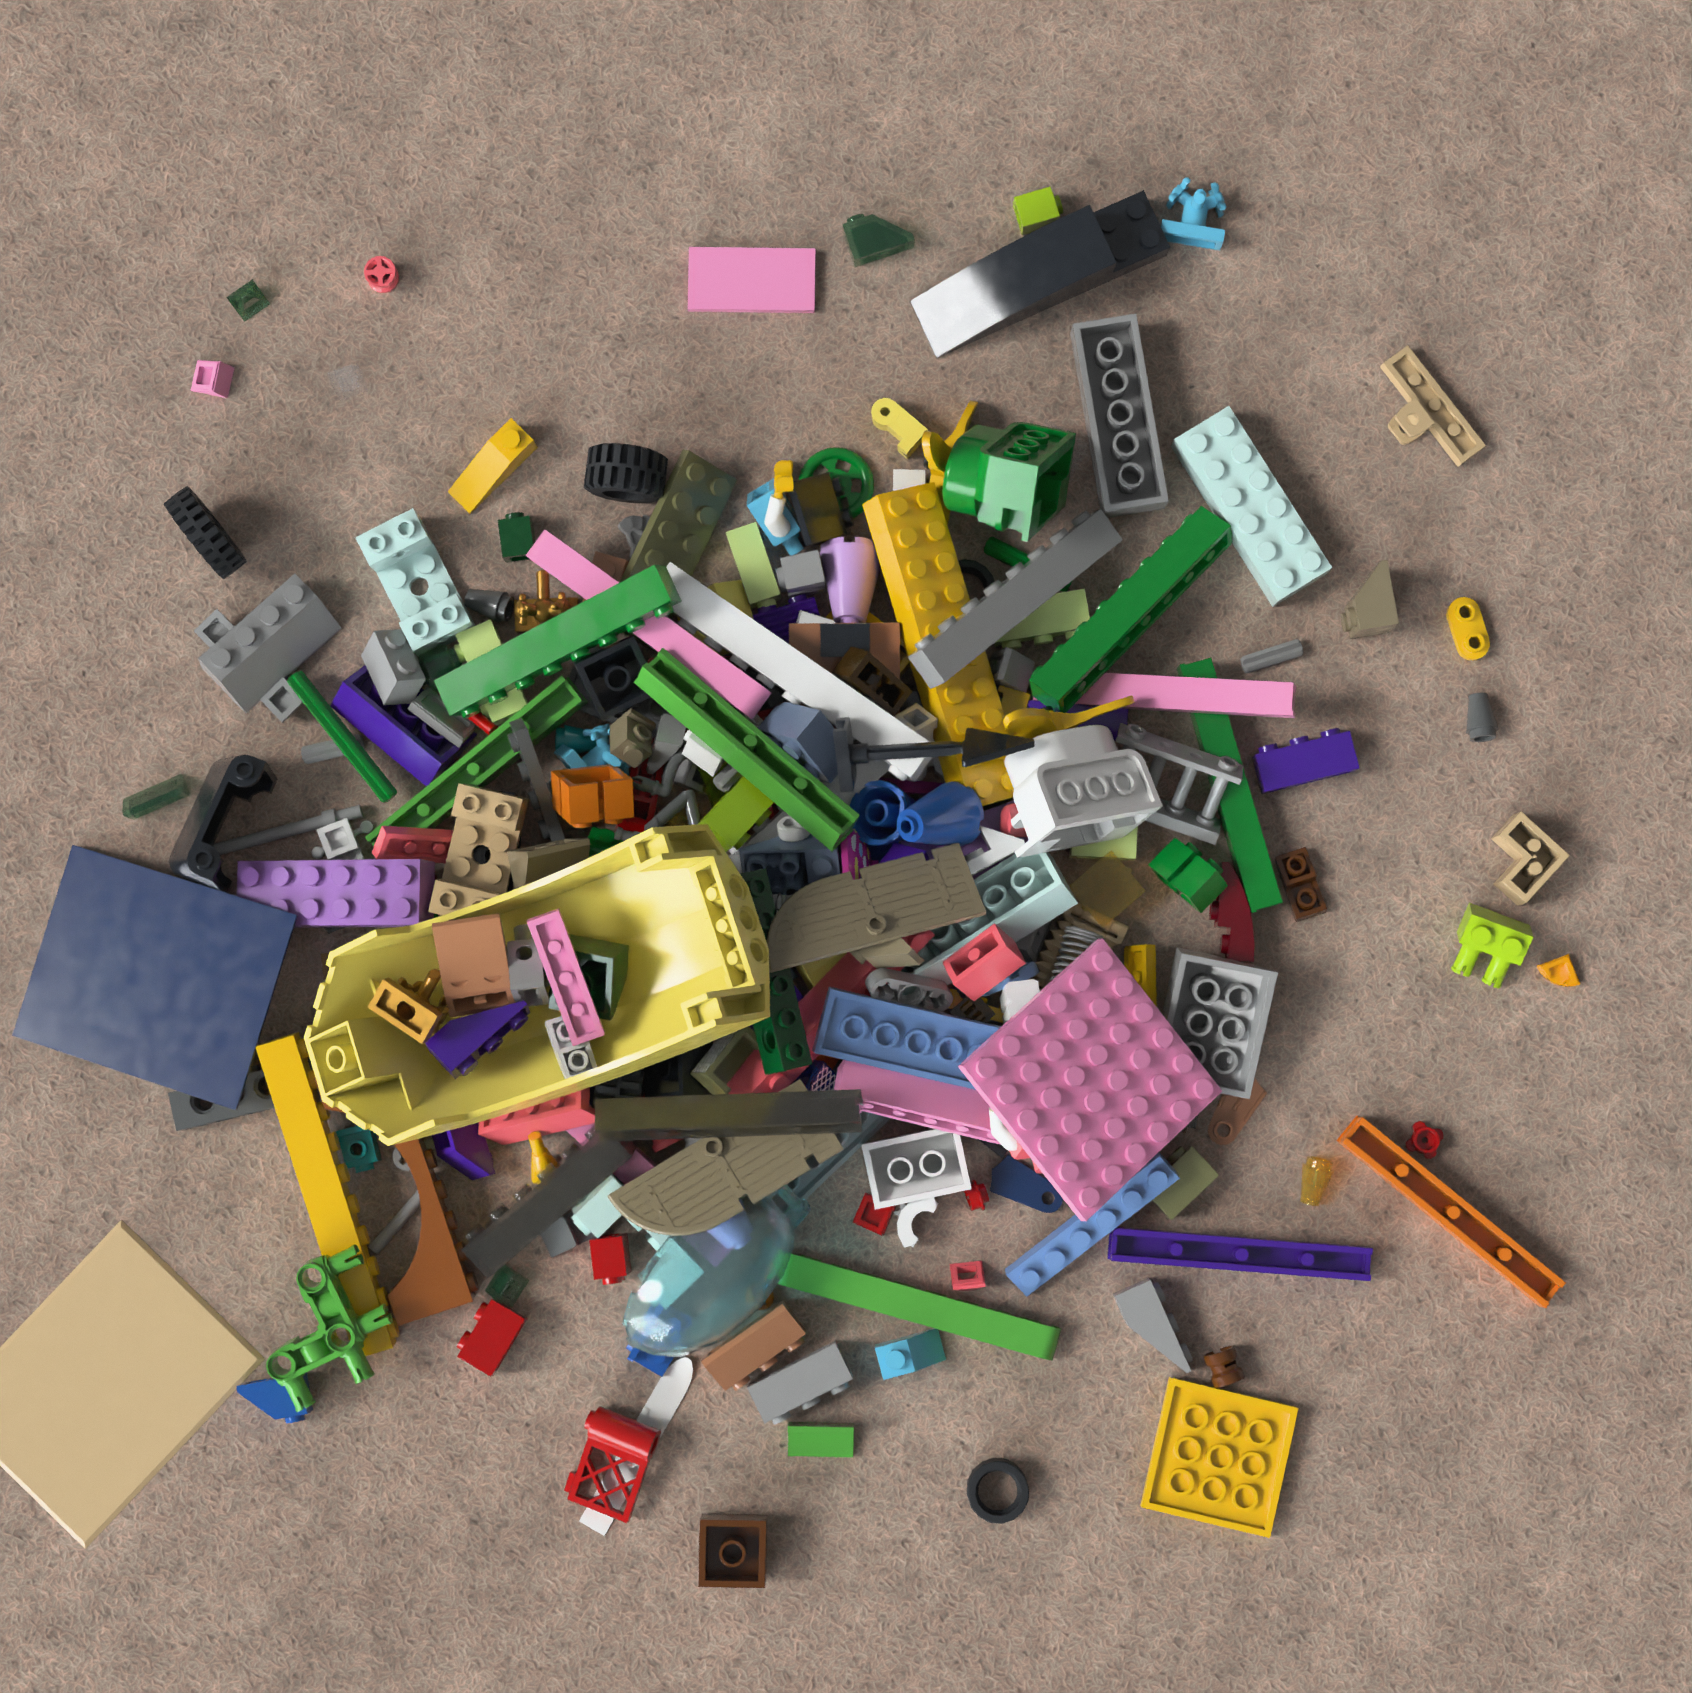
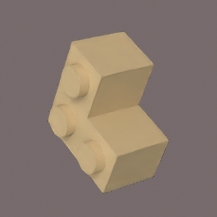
[1491,811,1570,906]

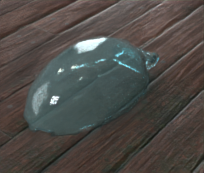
[622,1184,811,1357]

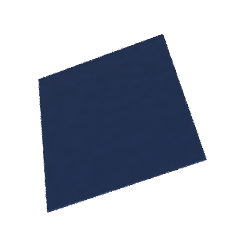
[12,845,298,1110]

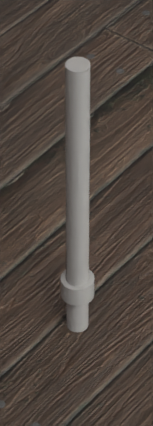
[213,805,363,855]

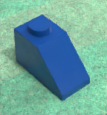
[236,1372,313,1423]

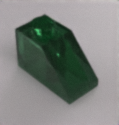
[842,214,915,268]

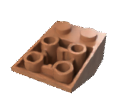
[432,913,515,1017]

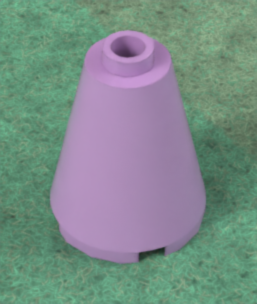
[820,537,881,623]

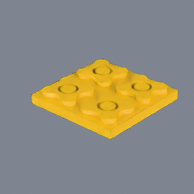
[1140,1376,1299,1538]

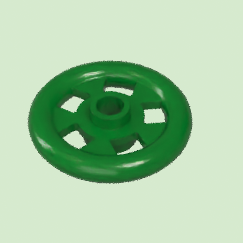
[798,447,874,519]

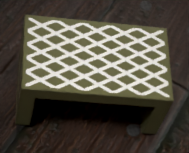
[690,1026,759,1095]

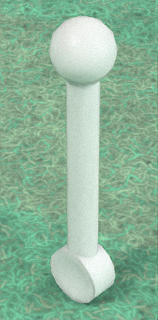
[312,820,373,859]

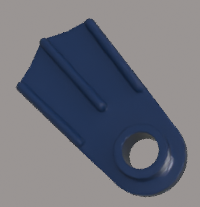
[990,1155,1063,1213]

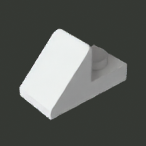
[965,826,1025,876]

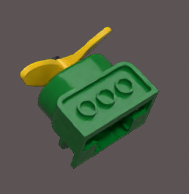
[922,400,1076,542]

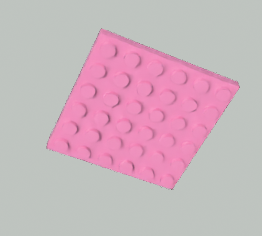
[958,938,1222,1221]

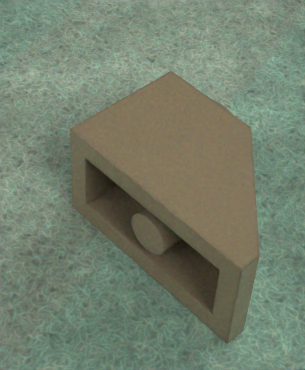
[850,938,925,969]

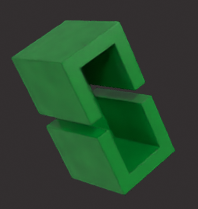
[1148,837,1228,913]

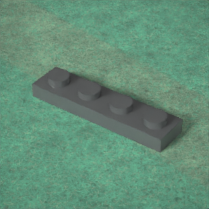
[507,718,565,842]

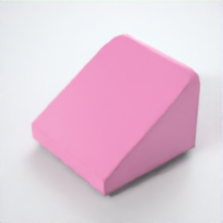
[191,360,234,398]

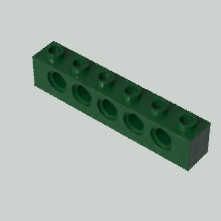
[740,868,812,1075]

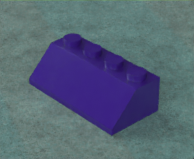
[330,665,477,786]

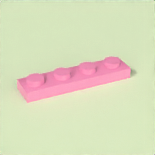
[527,908,605,1046]

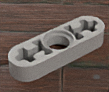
[865,968,953,1012]

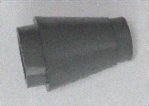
[464,589,515,623]
[1466,693,1499,742]

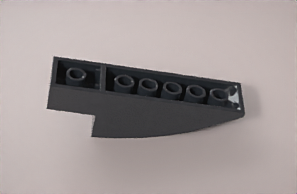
[910,190,1170,358]

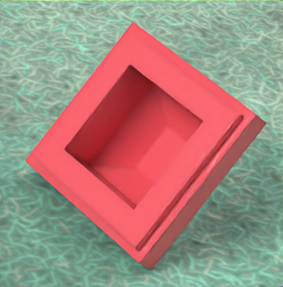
[950,1261,985,1291]

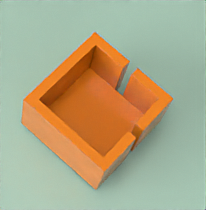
[551,764,634,828]

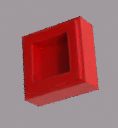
[852,1192,896,1236]

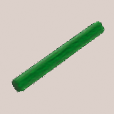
[287,671,397,803]

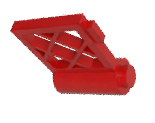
[564,1406,661,1523]

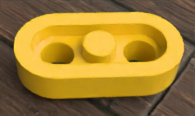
[1446,597,1490,661]

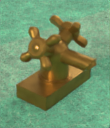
[368,969,450,1044]

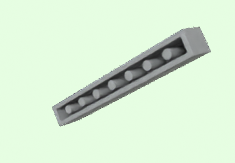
[908,509,1123,689]

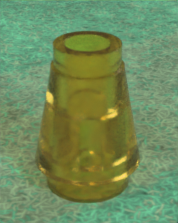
[1300,1156,1334,1206]

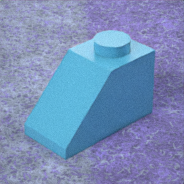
[875,1328,946,1380]

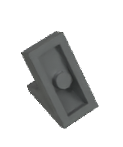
[538,1212,610,1258]

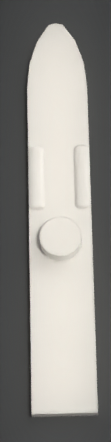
[579,1357,693,1536]

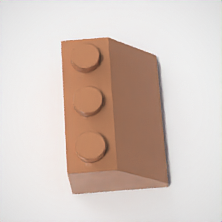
[701,1299,807,1391]

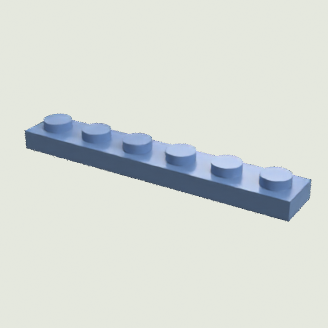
[1005,1152,1180,1297]

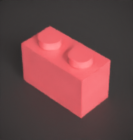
[943,923,1026,1001]

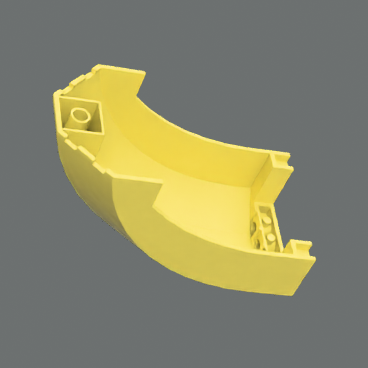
[304,824,770,1146]

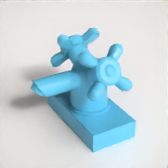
[1160,177,1227,251]
[554,724,631,776]

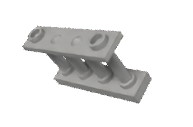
[1116,723,1244,845]

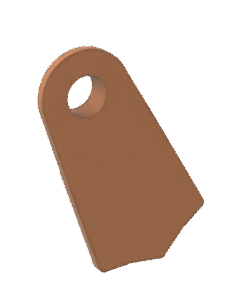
[1208,1078,1267,1145]

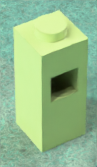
[726,522,781,609]

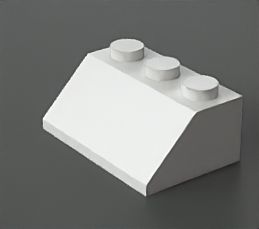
[861,1129,971,1210]

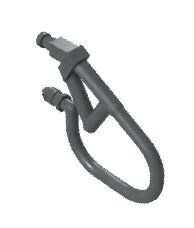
[614,747,756,841]

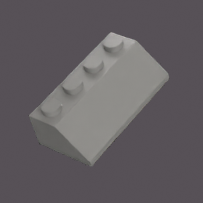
[198,574,341,714]

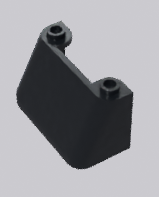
[169,755,278,893]

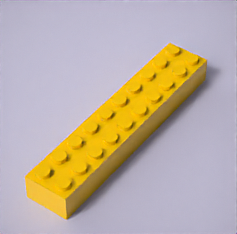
[862,482,1014,807]

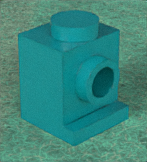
[335,1126,382,1174]

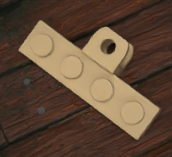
[1380,345,1486,467]

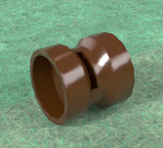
[1203,1345,1245,1388]

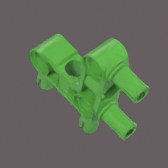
[266,1244,393,1412]

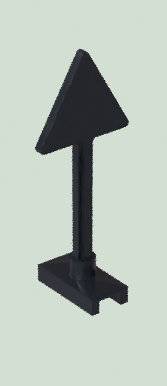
[833,717,1035,792]

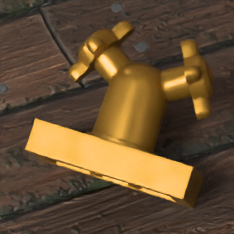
[514,570,579,633]

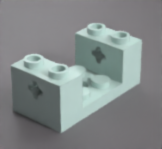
[355,508,475,658]
[570,1170,704,1309]

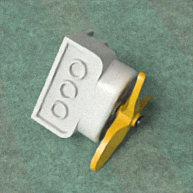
[1003,695,1163,858]

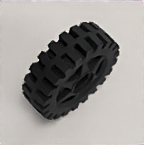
[164,486,247,579]

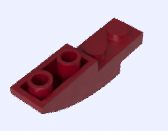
[1209,862,1255,963]

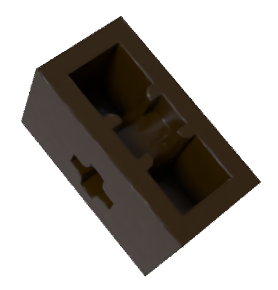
[832,647,913,717]

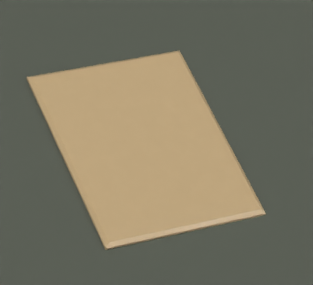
[0,1220,265,1549]

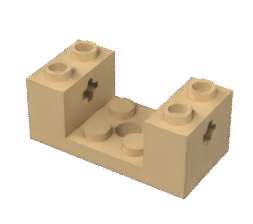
[428,783,529,915]

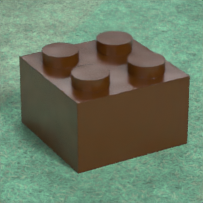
[698,1513,768,1588]

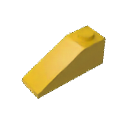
[448,418,538,514]

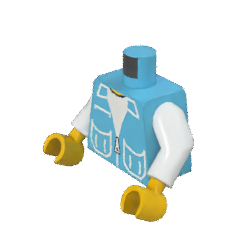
[747,460,806,556]

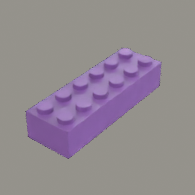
[237,859,435,928]

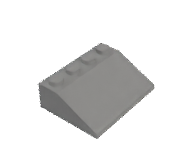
[1162,947,1278,1099]

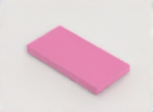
[688,247,816,313]

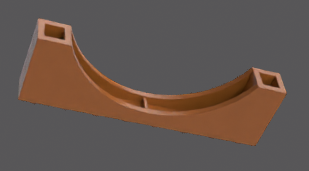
[314,1077,479,1326]

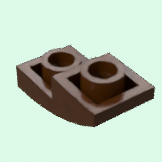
[1275,847,1327,922]

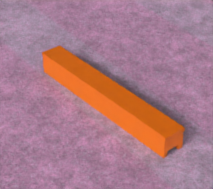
[1336,1116,1566,1308]

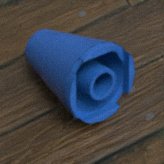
[850,780,916,846]
[897,781,984,847]

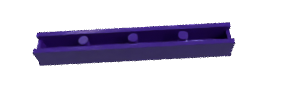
[1107,1227,1373,1281]

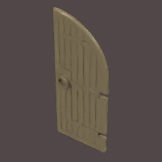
[766,843,986,973]
[607,1079,844,1236]

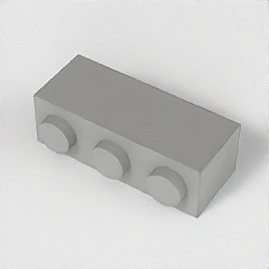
[747,1340,853,1425]

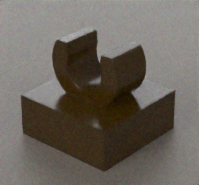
[950,996,995,1023]

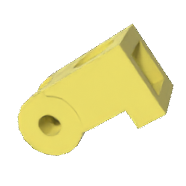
[871,398,928,459]

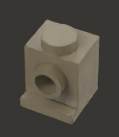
[610,708,656,768]

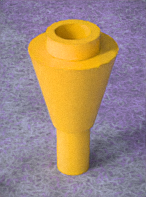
[528,1131,563,1187]

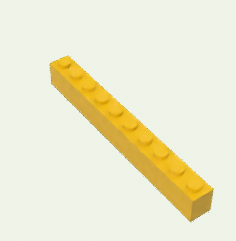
[256,1032,400,1356]

